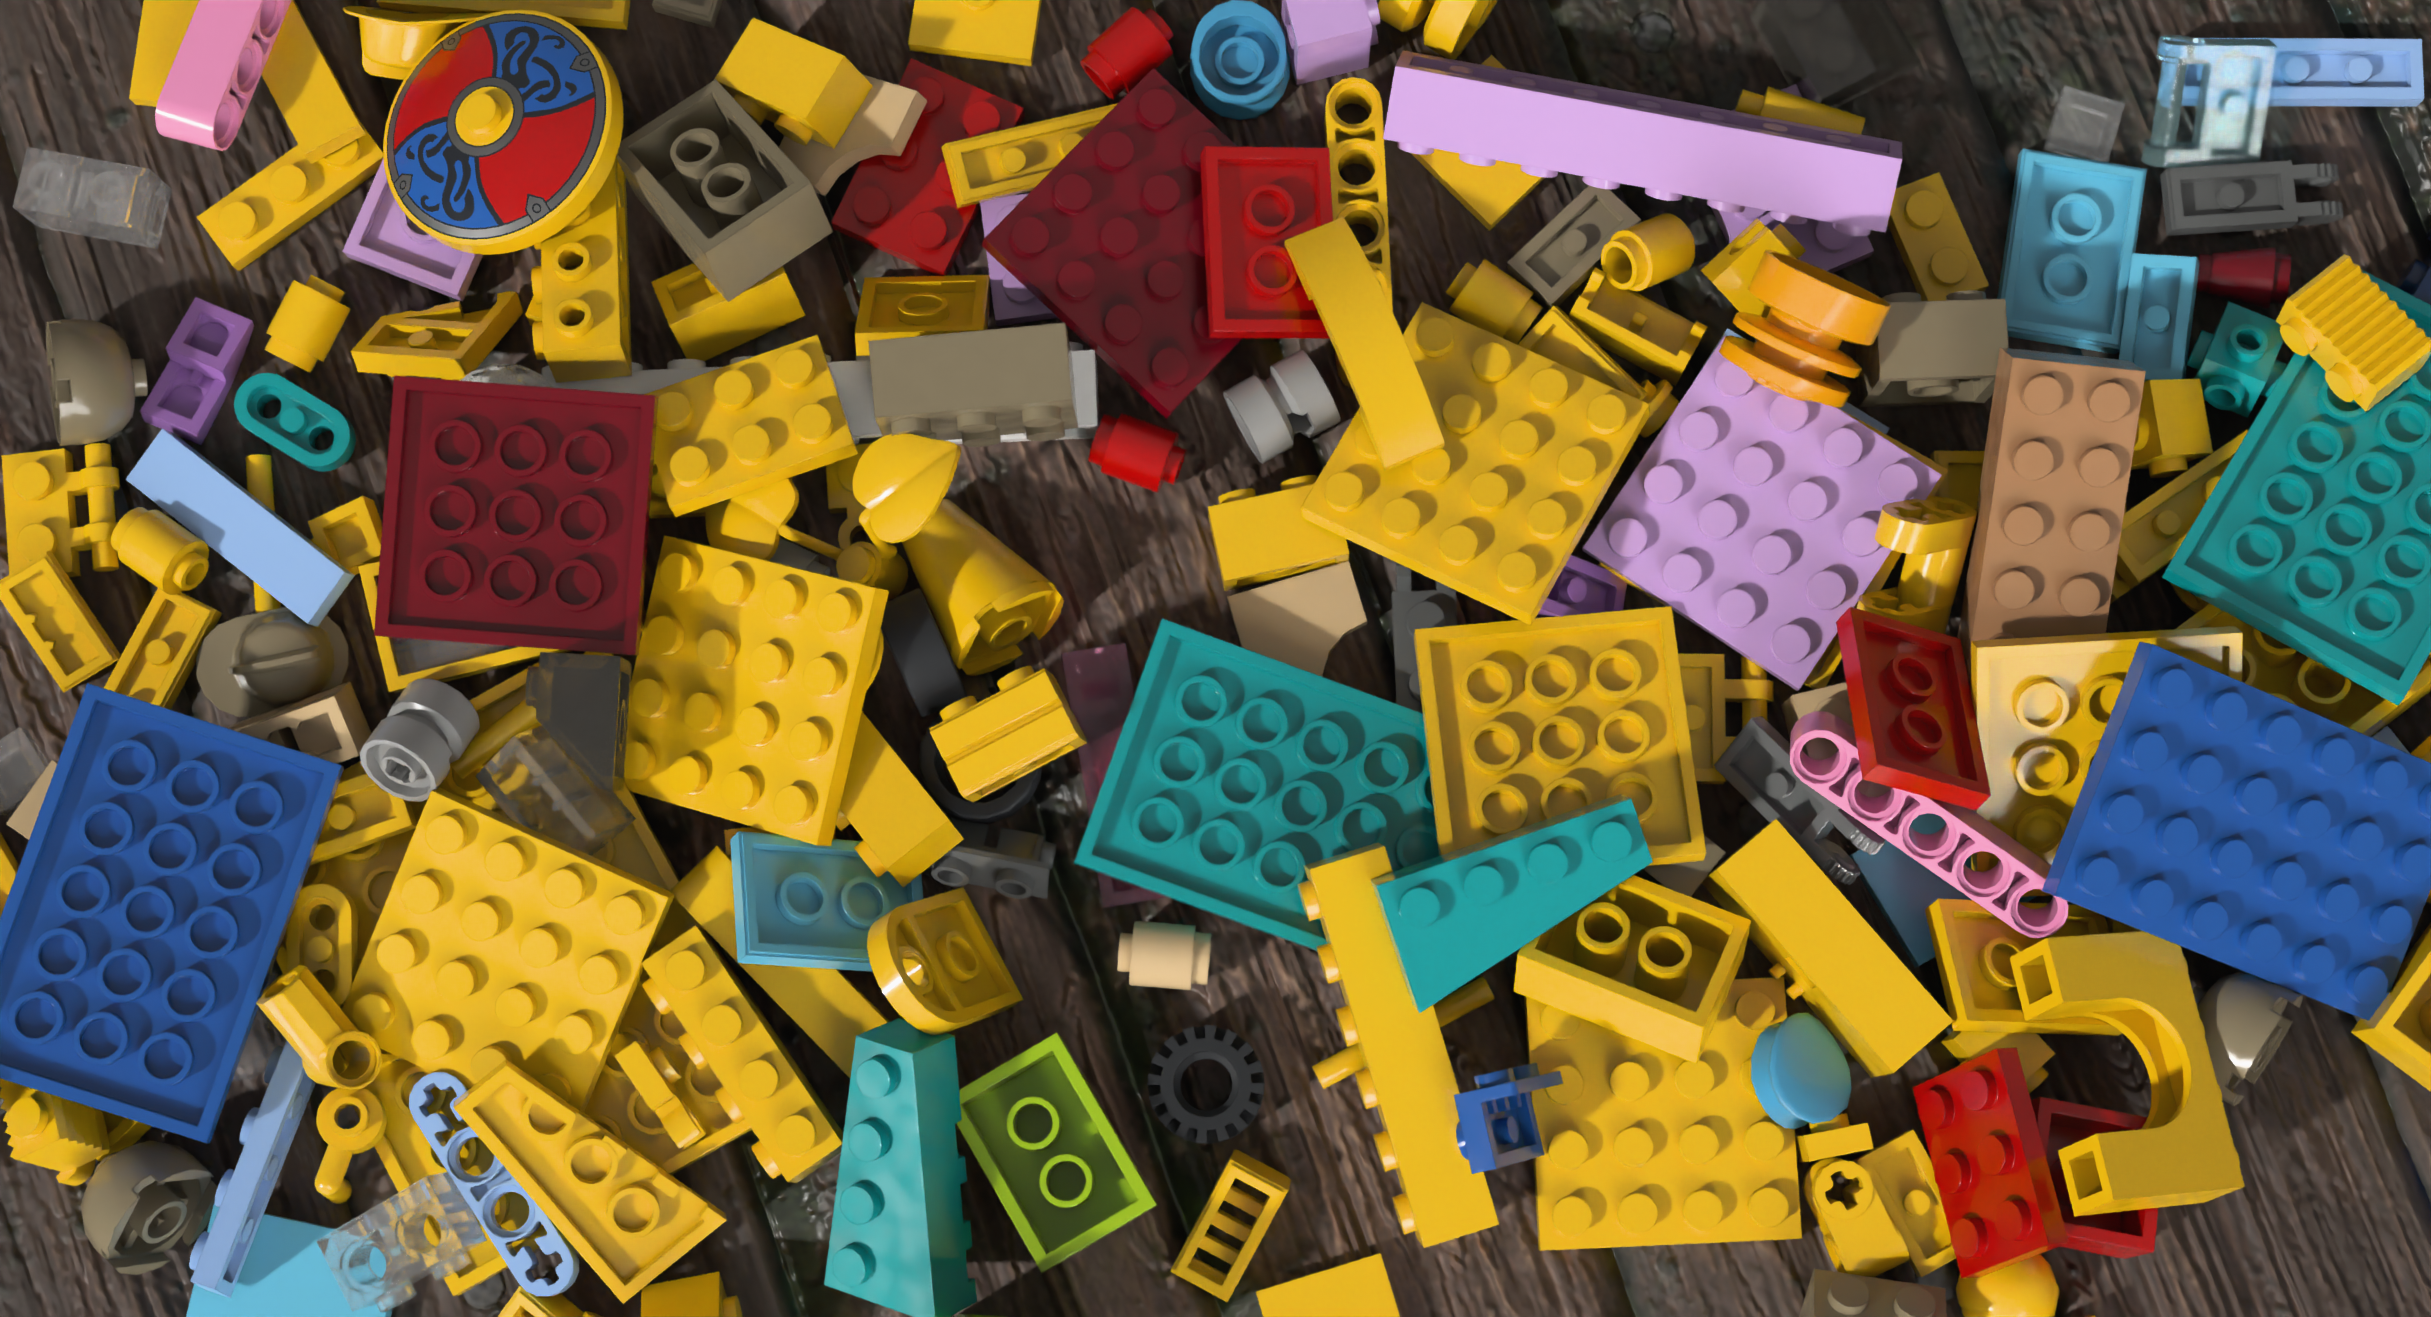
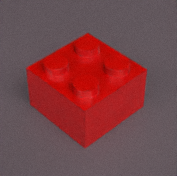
[2031,1097,2158,1259]

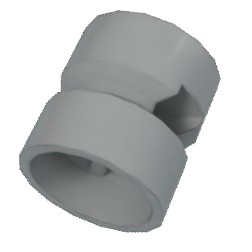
[1223,350,1340,464]
[360,679,480,802]

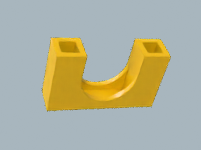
[2009,931,2245,1217]

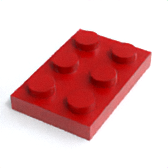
[831,58,1025,276]
[1200,146,1333,339]
[1836,607,1991,810]
[1912,1047,2069,1279]

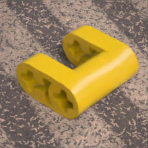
[1857,496,1977,634]

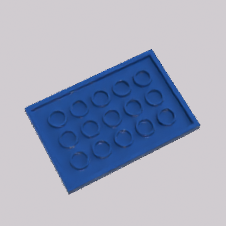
[2041,642,2431,1021]
[0,683,344,1143]

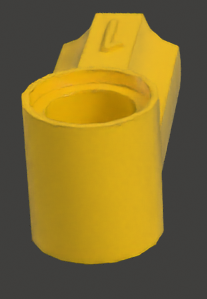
[256,965,382,1090]

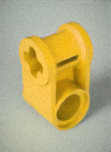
[1802,1157,1910,1277]

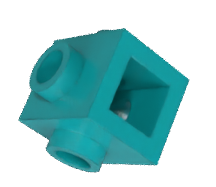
[2186,302,2287,418]

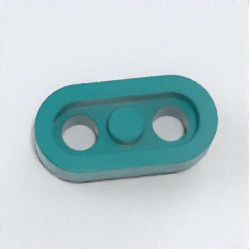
[234,373,356,472]

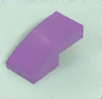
[140,297,254,445]

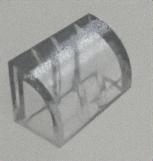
[475,721,636,856]

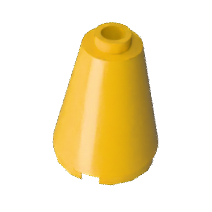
[902,499,1064,676]

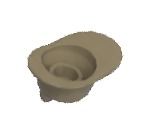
[196,607,349,717]

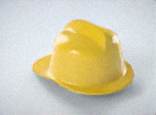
[343,6,494,80]

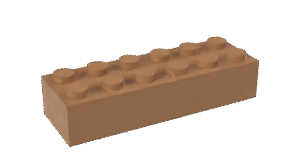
[1958,347,2146,690]

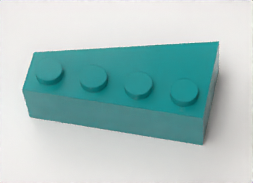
[1371,794,1653,1013]
[824,1018,977,1317]

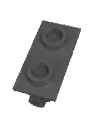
[922,816,1057,899]

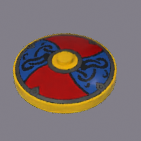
[383,9,623,255]

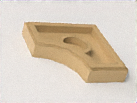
[779,74,927,196]
[1227,561,1367,677]

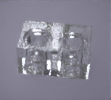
[13,147,172,249]
[316,1172,487,1313]

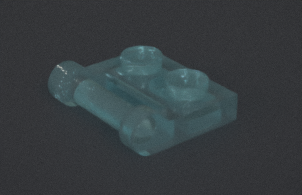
[2141,35,2277,168]

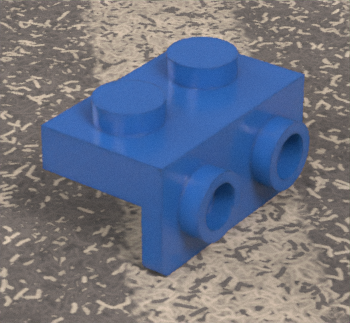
[1454,1063,1563,1174]

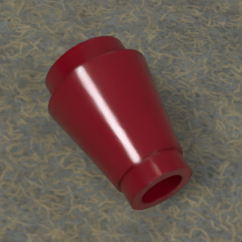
[2196,247,2291,310]

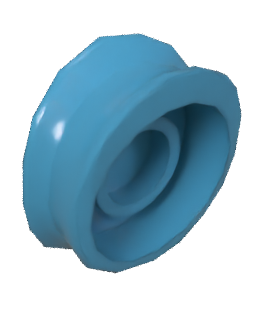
[1190,0,1290,120]
[1751,1013,1852,1129]

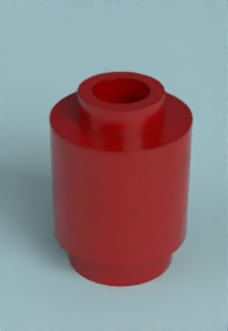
[1080,7,1174,99]
[1088,413,1187,493]

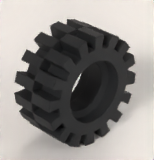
[1147,1025,1265,1144]

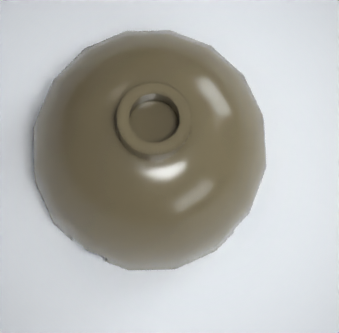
[46,319,148,446]
[2193,971,2303,1106]
[81,1141,218,1275]

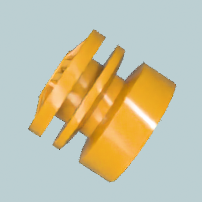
[1719,250,1891,408]

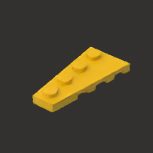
[453,1059,727,1304]

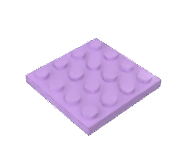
[1582,336,1942,691]

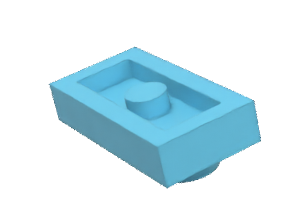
[2119,253,2200,382]

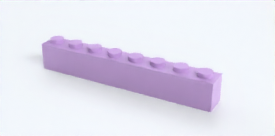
[1383,50,1902,236]

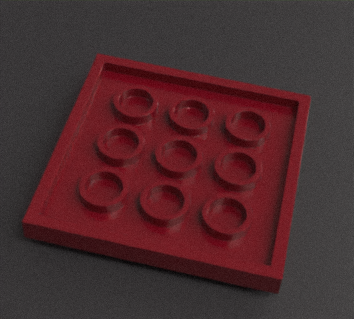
[981,68,1243,419]
[374,376,658,655]

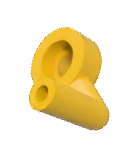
[315,1088,387,1204]

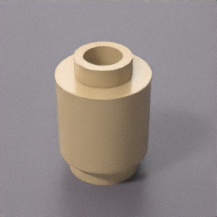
[1117,921,1212,990]

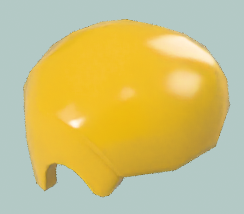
[1956,1254,2060,1317]

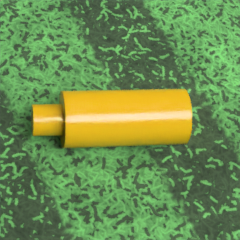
[1735,86,1865,134]

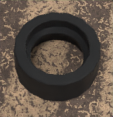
[881,588,968,717]
[919,699,1042,824]

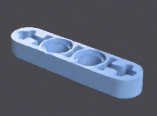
[409,1072,579,1296]

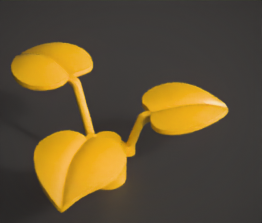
[705,433,961,691]

